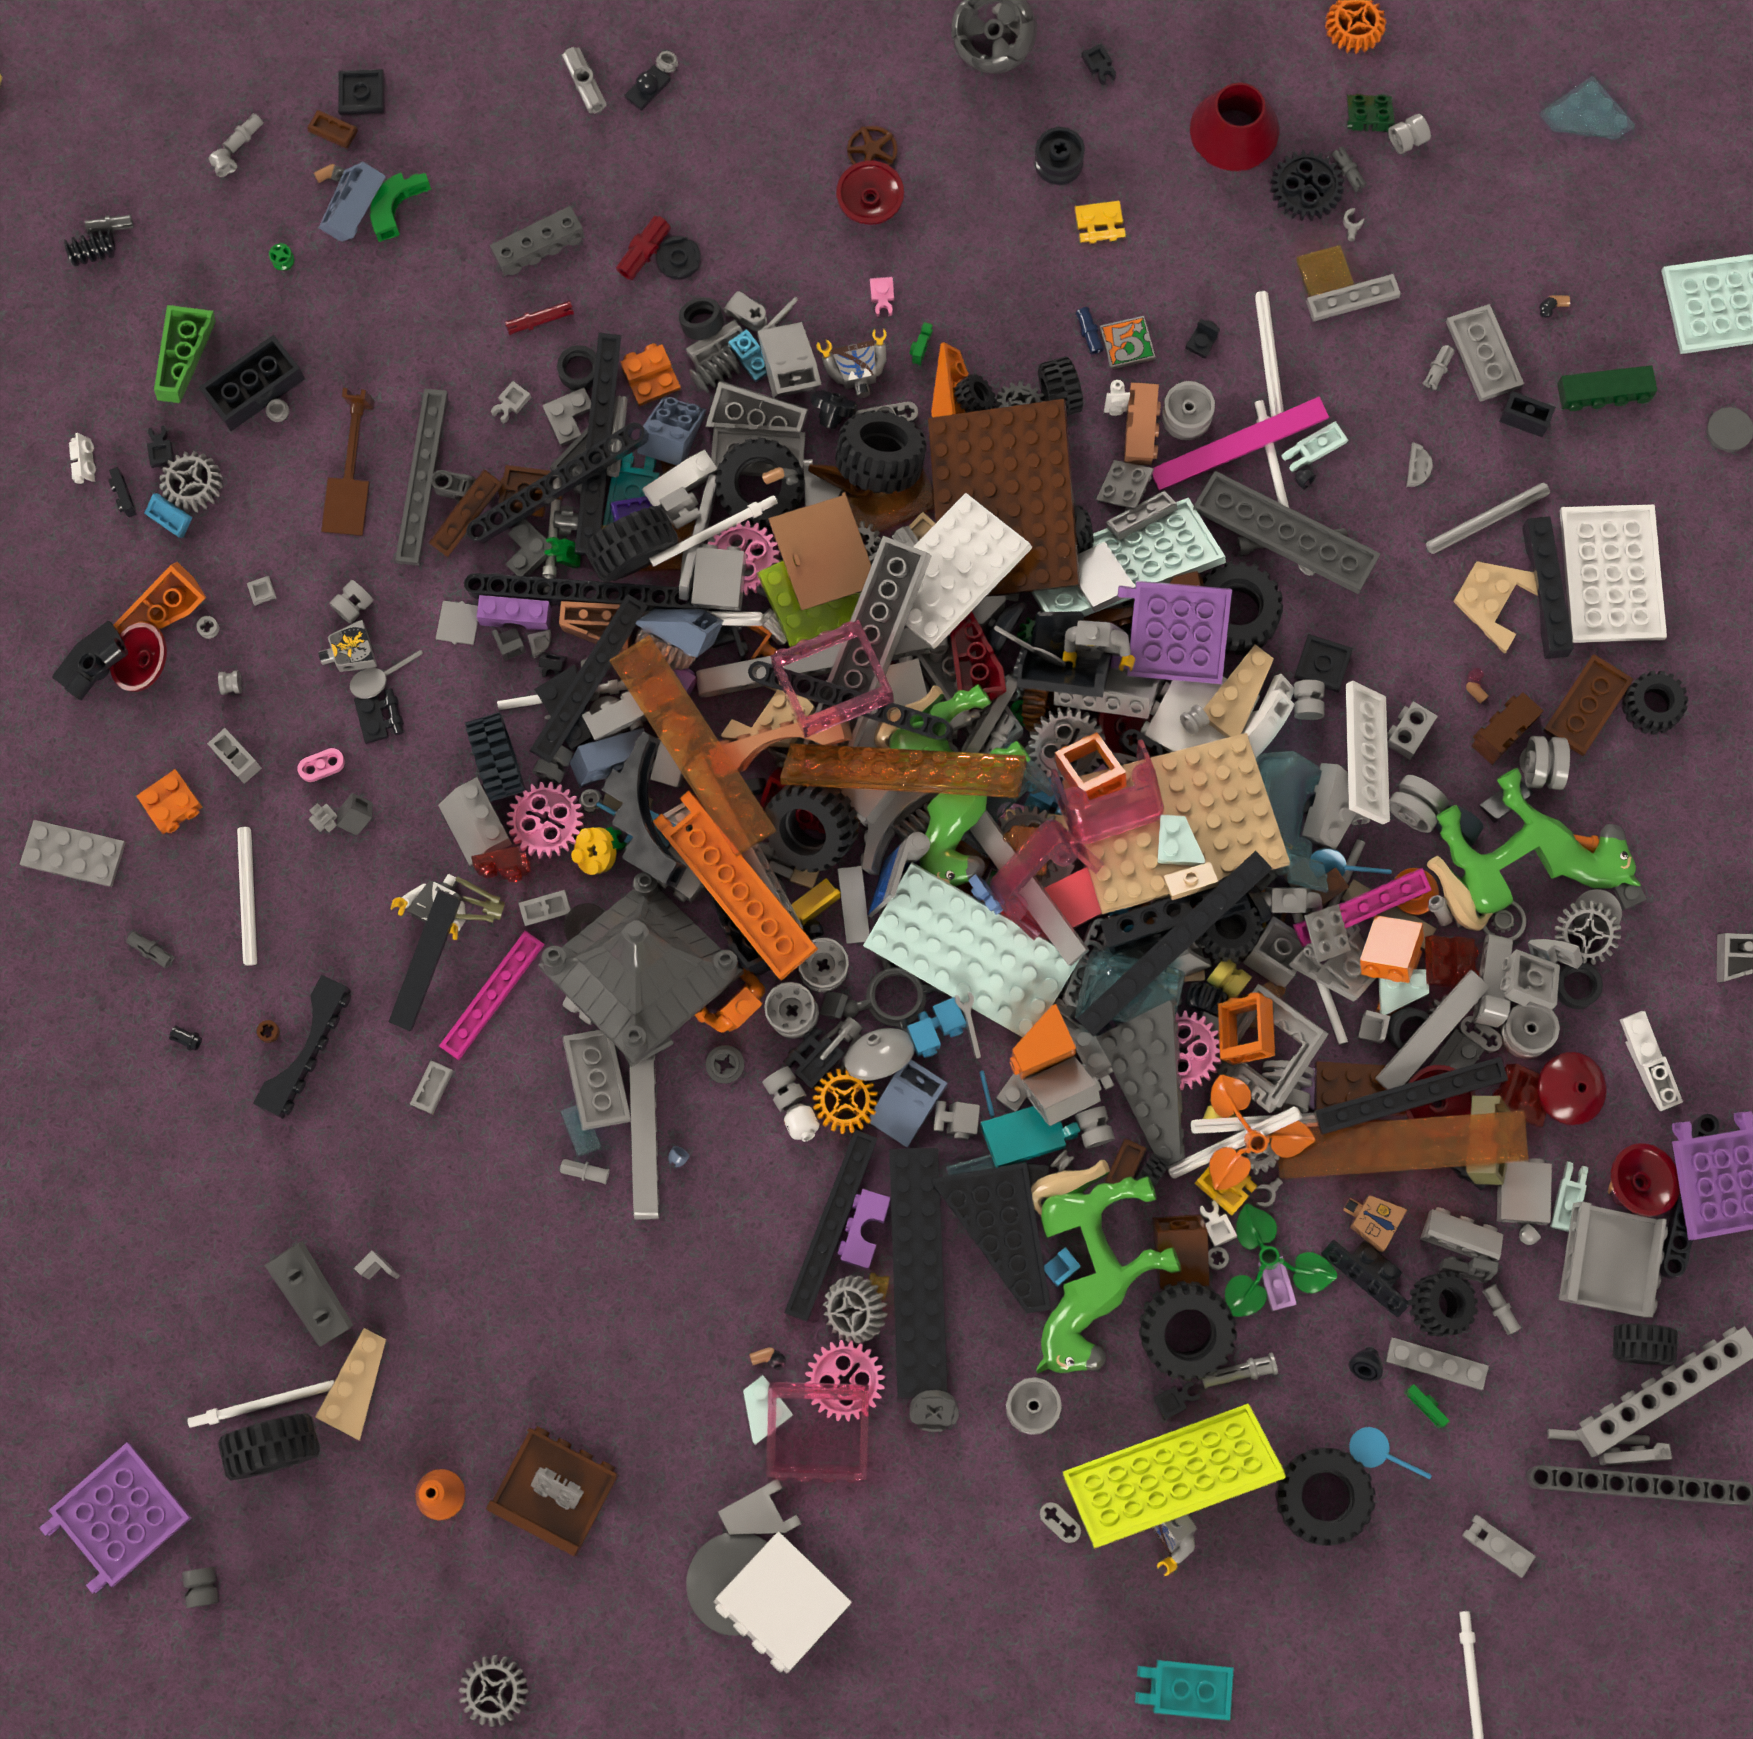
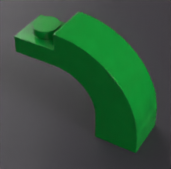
[370,172,431,242]

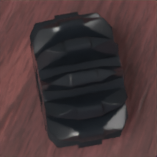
[1186,982,1227,1016]

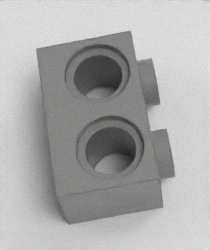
[1387,701,1438,760]
[207,728,262,784]

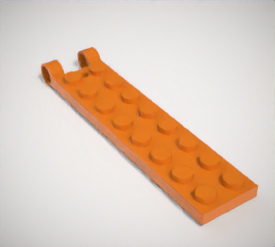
[653,790,818,980]

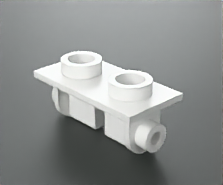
[1104,380,1130,416]
[69,433,96,484]

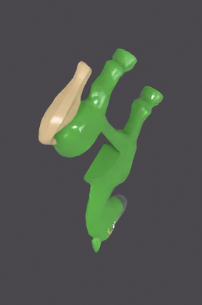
[874,684,1031,887]
[1427,768,1641,931]
[1031,1159,1181,1373]

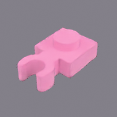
[870,277,894,317]

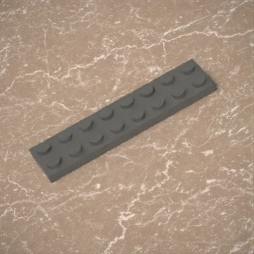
[1193,471,1381,595]

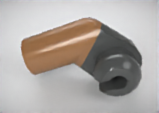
[314,164,345,183]
[762,467,798,485]

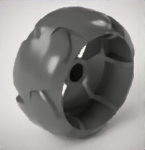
[951,0,1037,74]

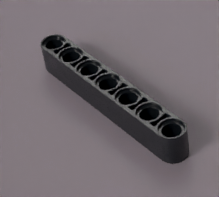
[1659,1114,1720,1279]

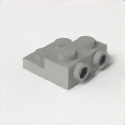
[1500,949,1560,1009]

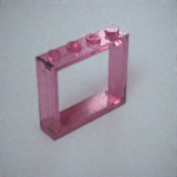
[770,620,894,738]
[766,1382,869,1483]

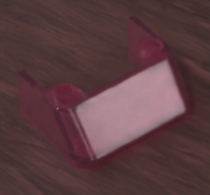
[1051,739,1164,845]
[990,820,1104,940]

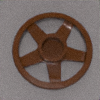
[847,126,897,166]

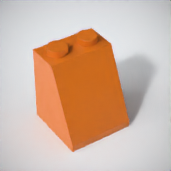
[1009,1004,1076,1080]

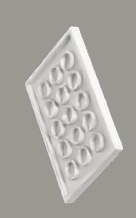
[905,493,1032,649]
[1560,505,1667,643]

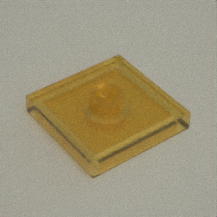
[1296,245,1354,297]

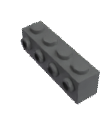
[490,206,585,276]

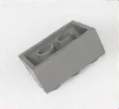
[438,777,512,866]
[1420,1207,1503,1262]

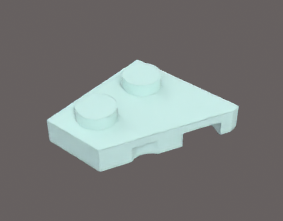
[743,1375,793,1445]

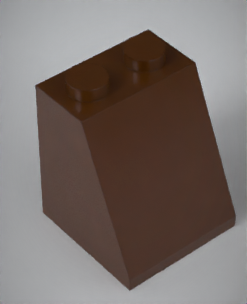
[1152,1214,1210,1290]

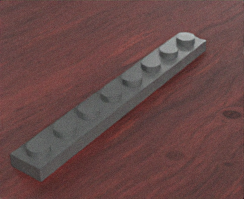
[395,388,448,566]

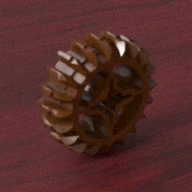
[1021,688,1063,733]

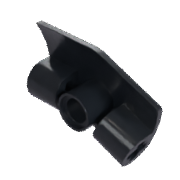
[52,621,128,701]

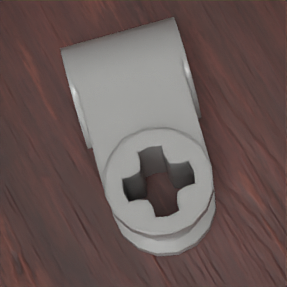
[723,291,767,331]

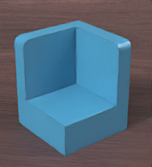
[1044,1247,1081,1287]

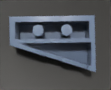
[319,162,386,242]
[570,728,645,788]

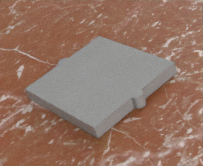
[436,601,478,645]

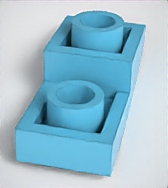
[728,329,767,382]

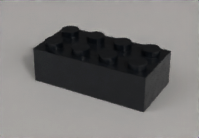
[199,335,305,431]

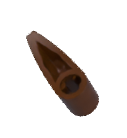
[808,464,870,497]

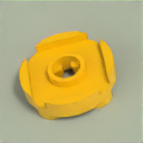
[571,827,616,875]

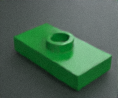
[1404,1384,1450,1428]

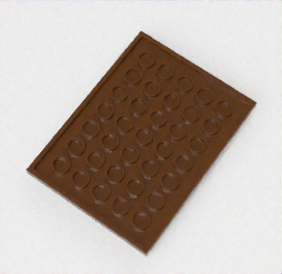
[928,399,1080,597]

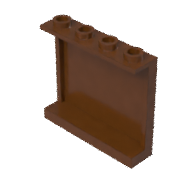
[486,1426,619,1556]

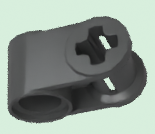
[431,470,476,501]

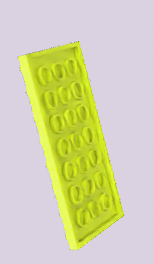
[1062,1403,1285,1548]

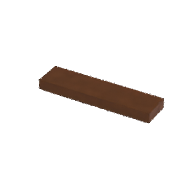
[429,469,503,557]

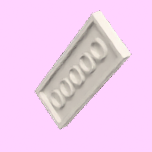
[1346,681,1390,824]

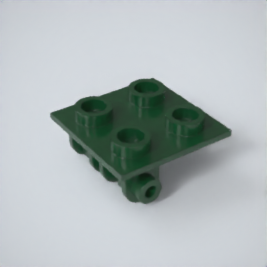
[1347,94,1395,132]

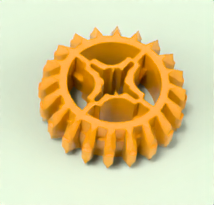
[813,1069,878,1134]

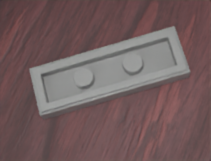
[1106,491,1178,540]

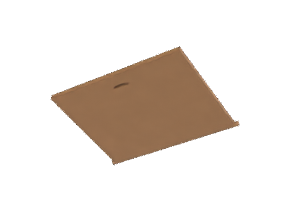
[768,492,872,611]

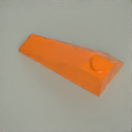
[114,562,206,634]

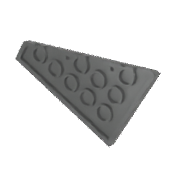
[1096,998,1185,1164]

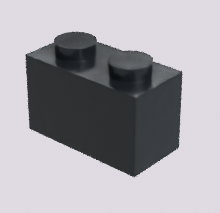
[1499,391,1556,438]

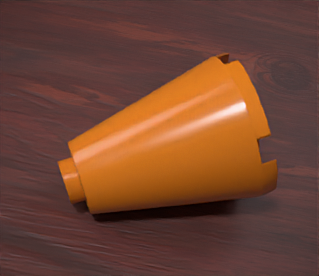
[415,1469,465,1520]

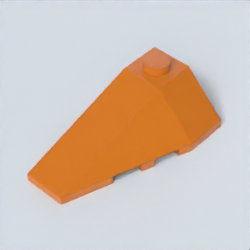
[931,342,968,417]

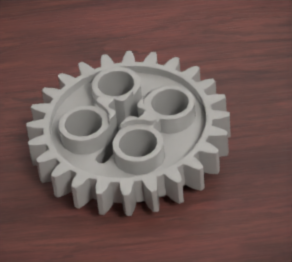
[1028,707,1105,782]

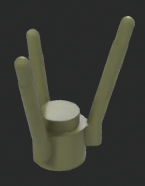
[455,877,505,923]

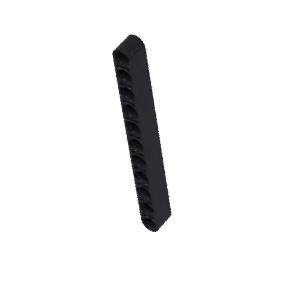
[464,573,717,611]

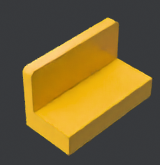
[791,878,841,926]

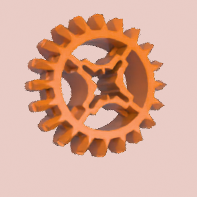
[1325,0,1386,54]

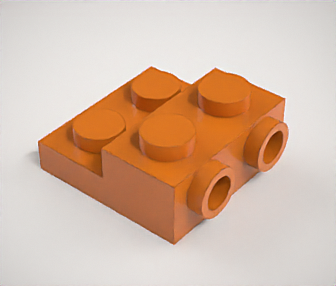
[620,344,681,406]
[136,769,202,834]

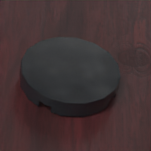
[656,236,701,279]

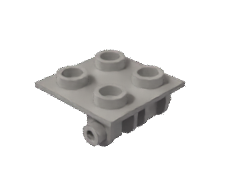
[1096,460,1154,511]
[1303,904,1351,963]
[530,1467,584,1510]

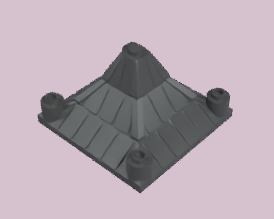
[539,872,744,1064]

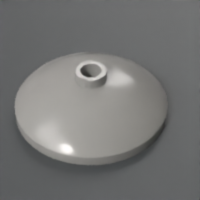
[844,1028,915,1080]

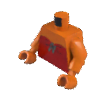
[694,968,765,1032]

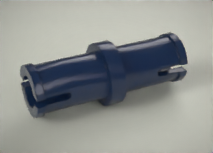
[1075,307,1104,355]

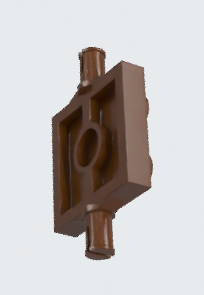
[497,465,564,517]

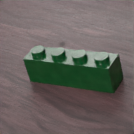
[1557,365,1658,411]

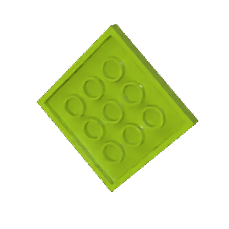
[756,558,861,651]

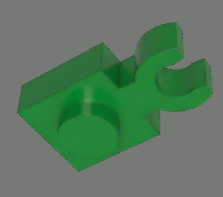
[909,322,933,365]
[544,537,581,568]

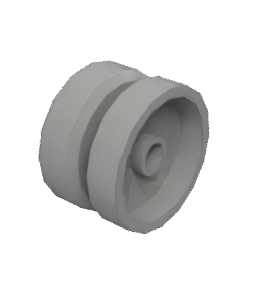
[1162,381,1215,440]
[1524,736,1570,790]
[1389,775,1449,833]
[1499,1002,1560,1059]
[1005,1378,1062,1435]

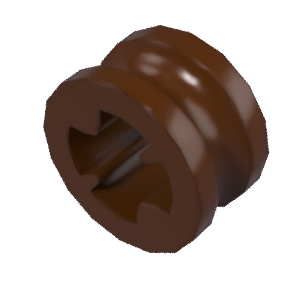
[256,1020,280,1043]

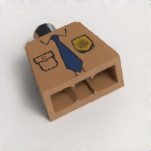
[1343,1196,1407,1253]

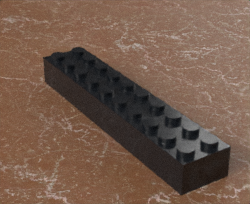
[889,1148,947,1399]

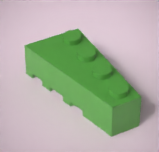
[154,305,216,403]

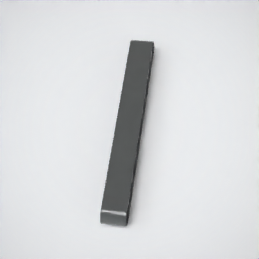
[1526,1465,1753,1505]

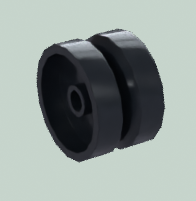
[1034,127,1085,185]

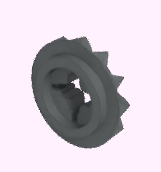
[706,1045,744,1084]

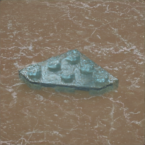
[1539,76,1635,140]

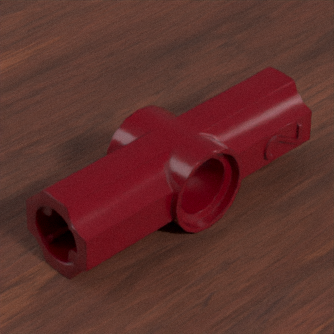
[616,216,671,280]

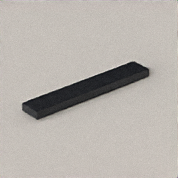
[389,890,462,1031]

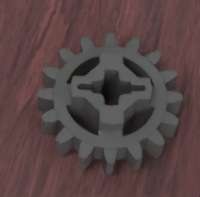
[995,381,1045,408]

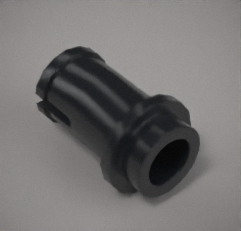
[169,1025,202,1051]

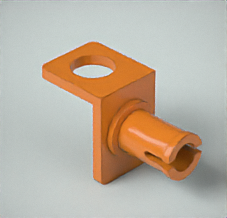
[747,626,782,660]

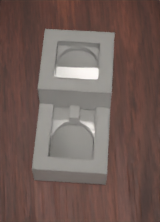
[1528,939,1583,969]

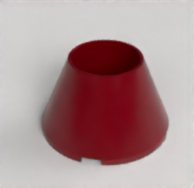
[1190,83,1279,171]

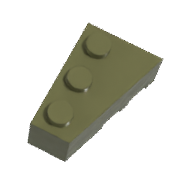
[1466,1096,1516,1185]

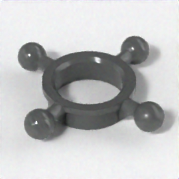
[842,952,946,1032]

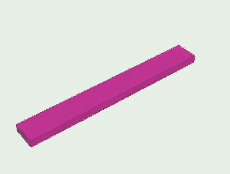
[1152,396,1329,491]

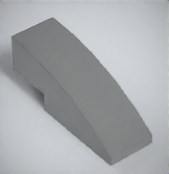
[838,866,869,944]

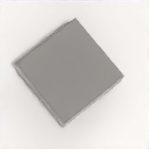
[247,576,277,605]

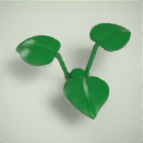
[1225,1204,1338,1317]

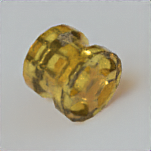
[869,1272,890,1300]

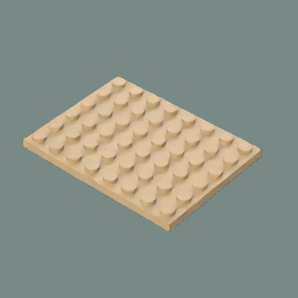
[1062,733,1290,914]

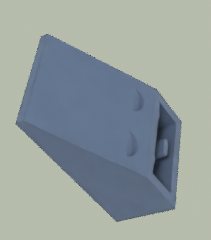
[637,396,707,465]
[636,609,724,657]
[869,1059,947,1148]

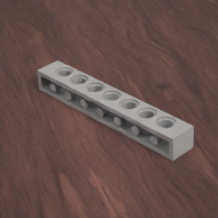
[1575,1326,1753,1457]

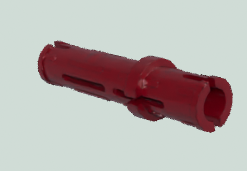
[505,300,574,335]

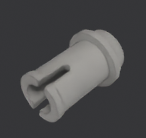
[1428,895,1453,926]

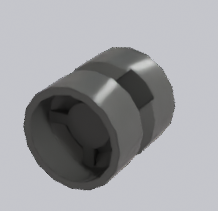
[532,746,574,785]
[182,1567,219,1608]

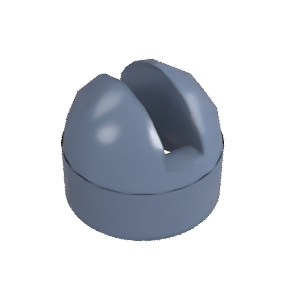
[668,1146,689,1167]

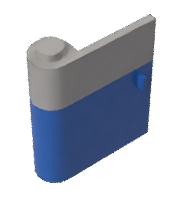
[867,832,930,918]

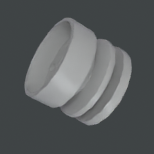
[798,938,849,993]
[764,982,820,1039]
[1262,1060,1314,1113]

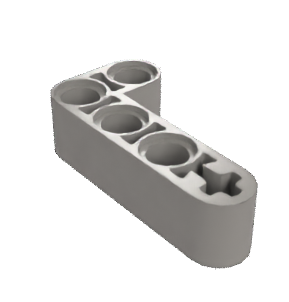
[1473,934,1513,1028]

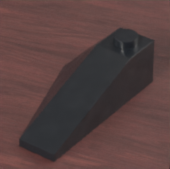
[709,892,772,975]

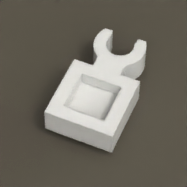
[1200,1201,1237,1247]

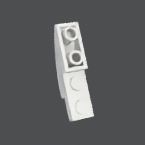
[1242,674,1295,759]
[1620,1011,1683,1111]

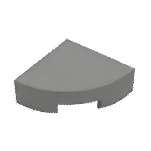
[528,629,552,658]

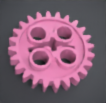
[707,521,781,596]
[507,782,584,858]
[1175,1011,1222,1090]
[805,1340,885,1421]

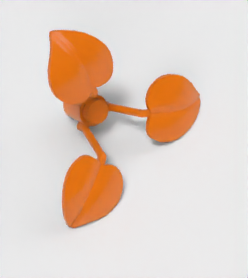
[1209,1074,1315,1190]

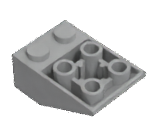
[757,322,821,398]

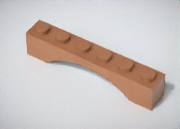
[708,707,853,777]

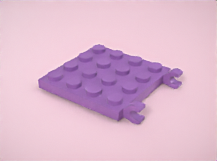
[1111,581,1232,684]
[1672,1111,1753,1240]
[39,1442,191,1593]

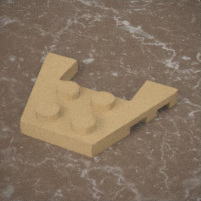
[1454,561,1538,653]
[721,679,816,748]

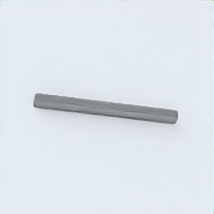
[1426,483,1550,554]

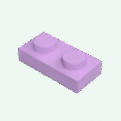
[1258,1256,1296,1311]

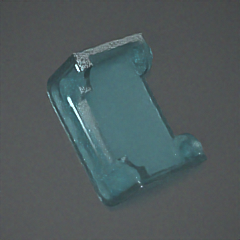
[1256,751,1322,861]
[1074,950,1186,1022]

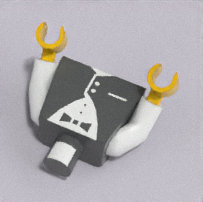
[390,874,466,940]

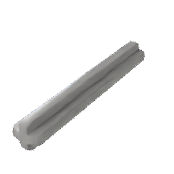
[607,396,628,477]

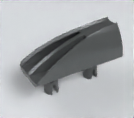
[264,1241,353,1347]

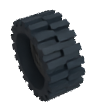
[465,712,525,802]

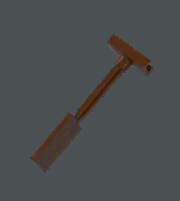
[321,388,375,536]

